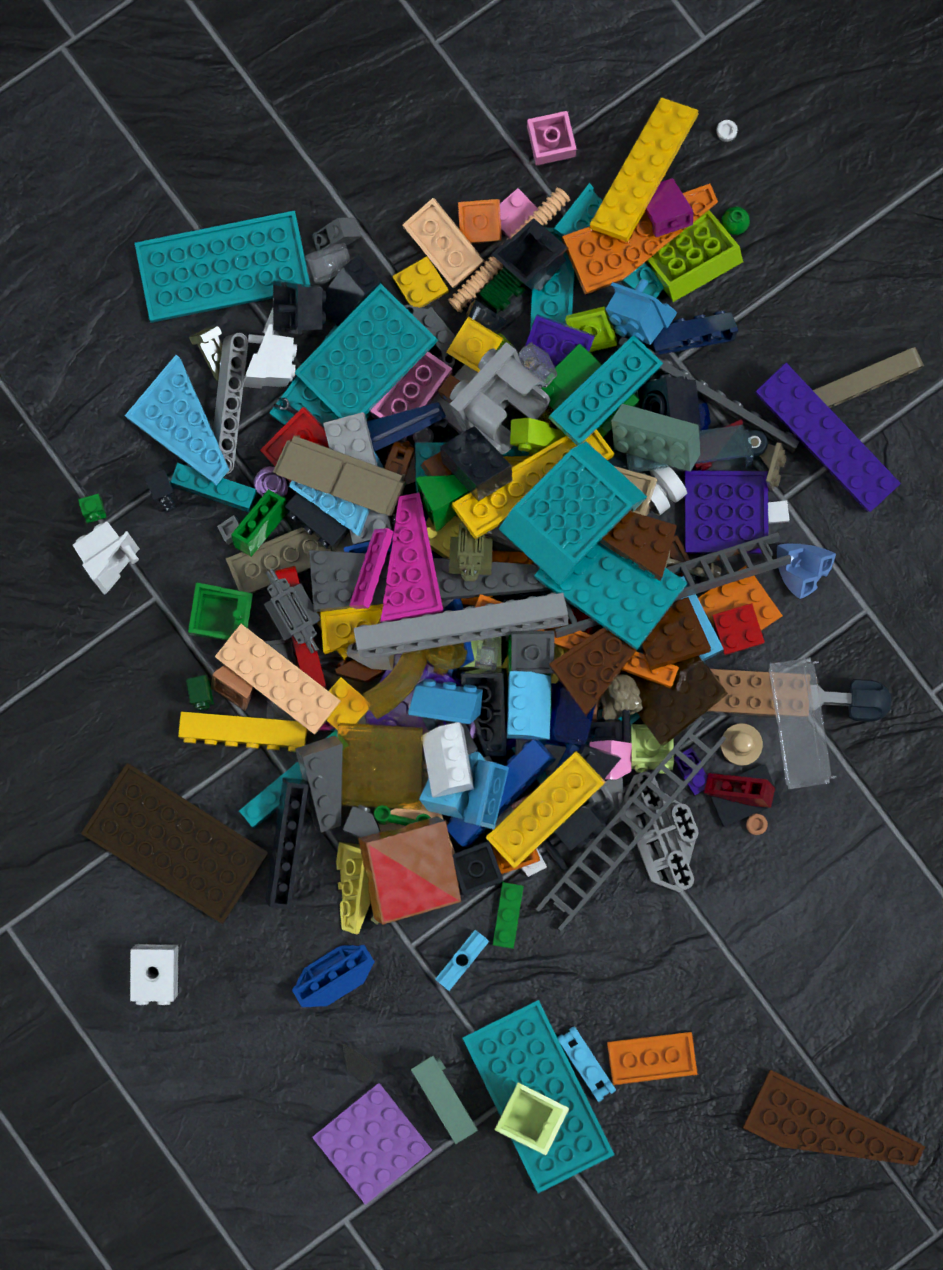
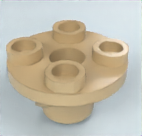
[720,724,763,766]

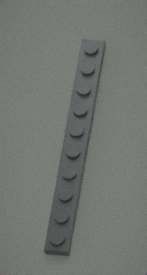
[617,337,800,453]

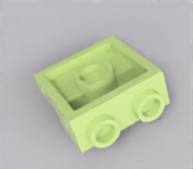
[631,724,674,774]

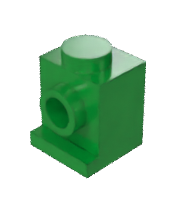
[78,494,107,523]

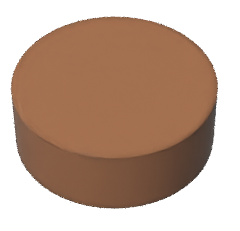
[746,814,768,835]

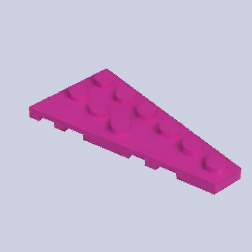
[380,493,443,622]

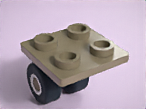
[742,430,787,491]

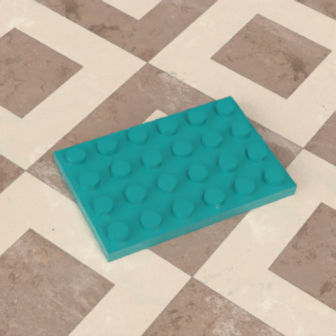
[295,283,439,418]
[534,542,687,650]

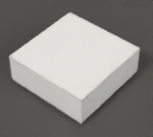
[768,501,790,524]

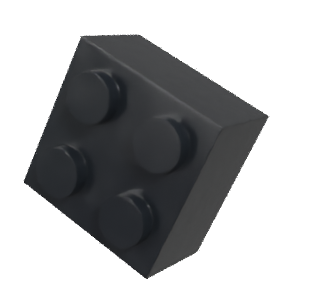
[452,841,504,897]

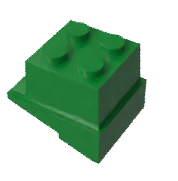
[188,583,253,640]

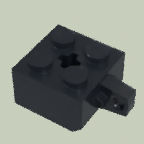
[554,797,616,851]

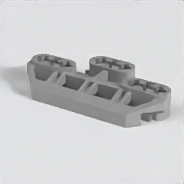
[624,771,698,893]

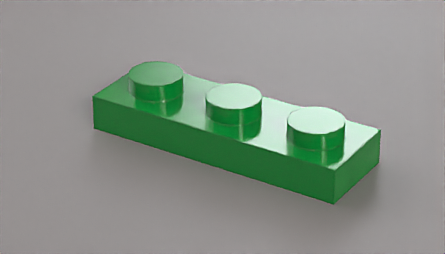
[493,882,524,949]

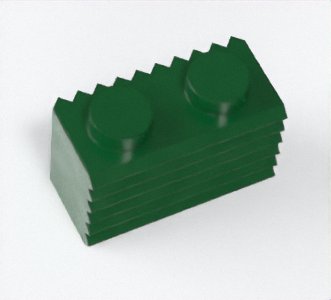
[479,267,525,314]
[186,675,214,711]

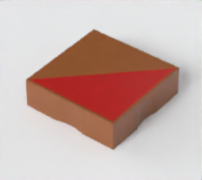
[358,817,461,925]

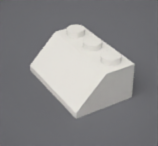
[421,722,474,798]

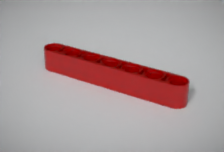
[275,566,327,690]

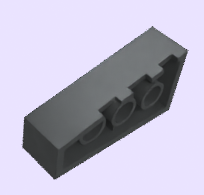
[296,735,343,832]

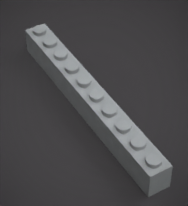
[354,593,568,660]

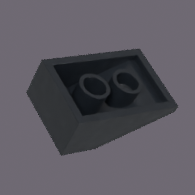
[322,254,386,327]

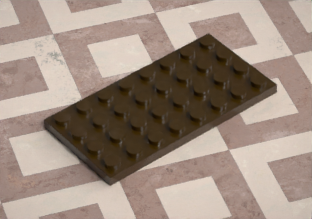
[81,763,269,924]

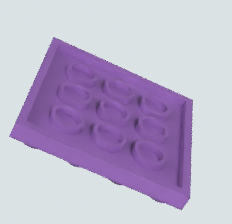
[312,1083,432,1205]

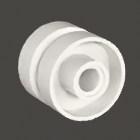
[643,462,687,516]

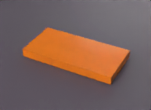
[607,1032,697,1085]

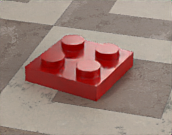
[712,603,765,656]

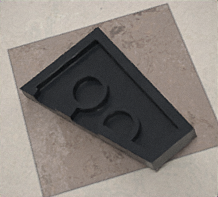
[577,744,621,810]

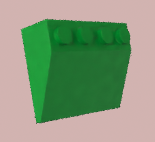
[541,344,640,440]

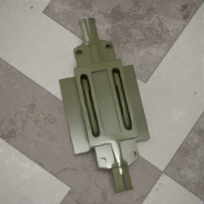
[449,522,493,581]

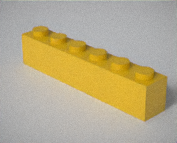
[178,712,307,752]

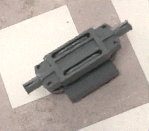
[264,569,321,654]

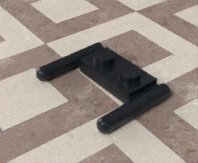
[567,697,631,742]

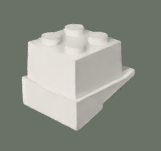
[243,324,297,389]
[73,522,139,595]

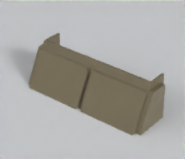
[273,435,407,516]

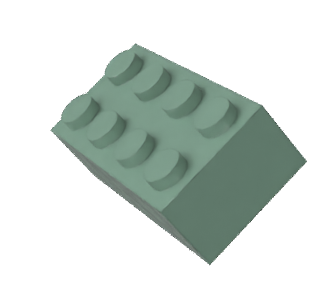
[611,404,700,471]

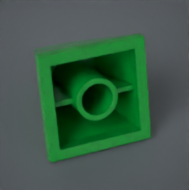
[416,475,470,532]

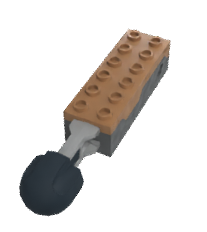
[704,669,892,722]

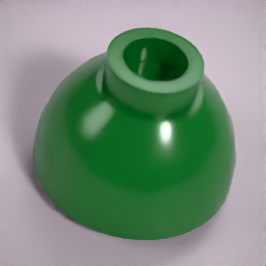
[721,206,750,235]

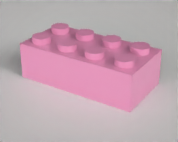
[370,352,452,440]

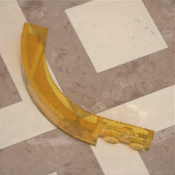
[363,616,430,719]

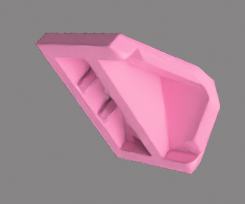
[589,740,632,780]

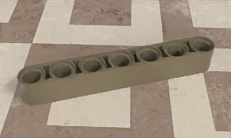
[813,347,924,408]

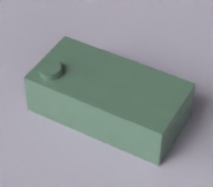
[411,1055,478,1144]

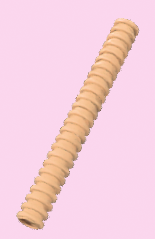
[448,188,570,312]

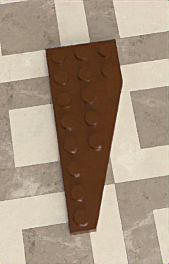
[742,1070,925,1166]

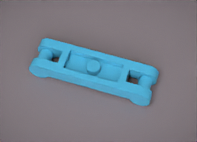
[557,1026,616,1102]

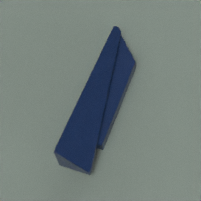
[367,402,446,452]

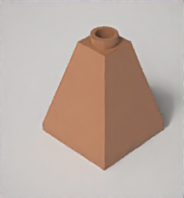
[211,665,254,711]

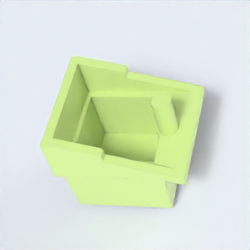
[495,1083,569,1155]

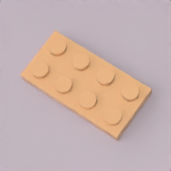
[403,198,485,288]

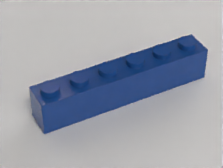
[447,739,556,847]

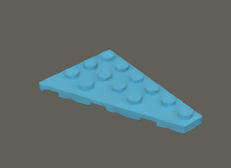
[125,355,230,485]

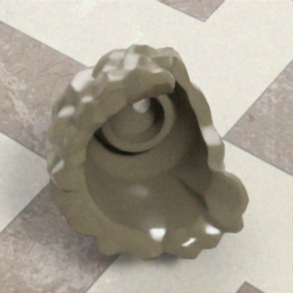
[601,675,642,720]

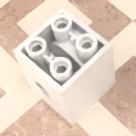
[130,944,178,1005]

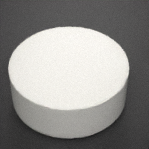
[717,120,737,142]

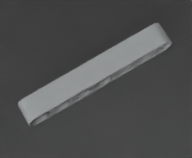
[213,333,248,474]

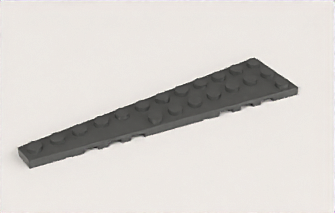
[309,550,550,612]

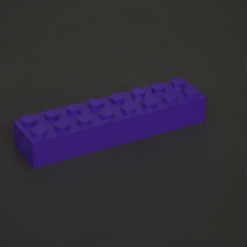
[754,363,901,512]

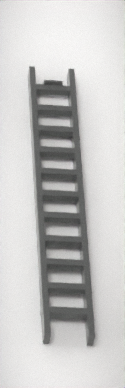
[555,532,791,638]
[536,716,727,931]

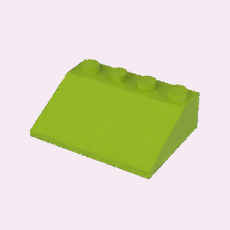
[646,210,743,302]

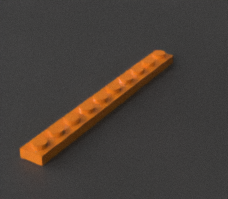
[475,594,679,688]

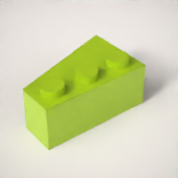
[510,418,566,456]

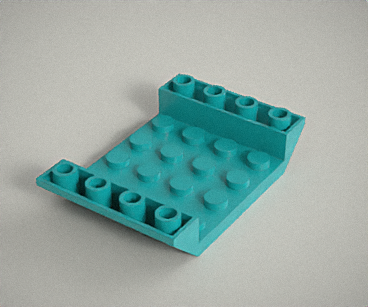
[499,442,647,586]

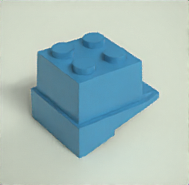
[606,279,677,345]

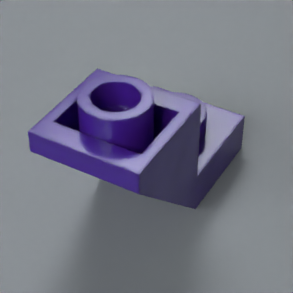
[674,747,708,796]

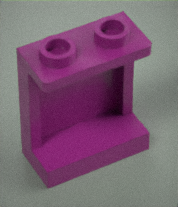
[645,178,693,237]

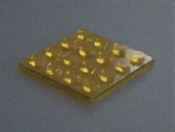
[338,723,423,810]

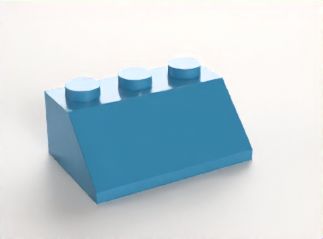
[408,679,483,724]
[463,760,509,829]

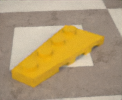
[320,604,383,654]

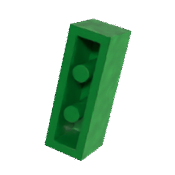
[231,489,288,557]

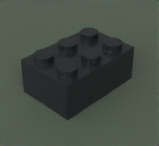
[440,426,513,502]

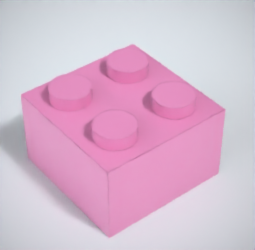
[527,111,576,165]

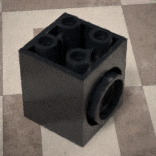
[638,374,701,429]

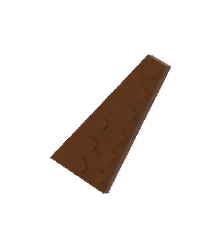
[599,511,677,582]
[549,627,637,716]

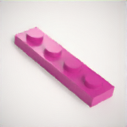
[349,528,394,609]

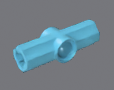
[435,930,489,991]

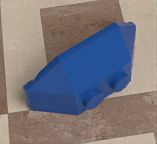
[292,945,375,1007]

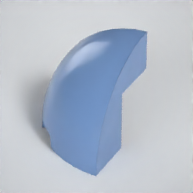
[777,544,836,599]

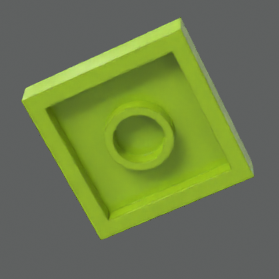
[565,307,618,352]

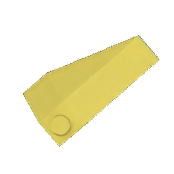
[336,842,371,934]

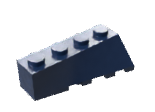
[651,311,738,356]

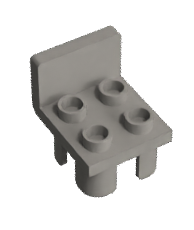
[430,342,550,455]

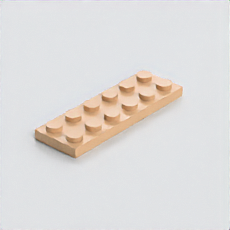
[215,624,341,735]

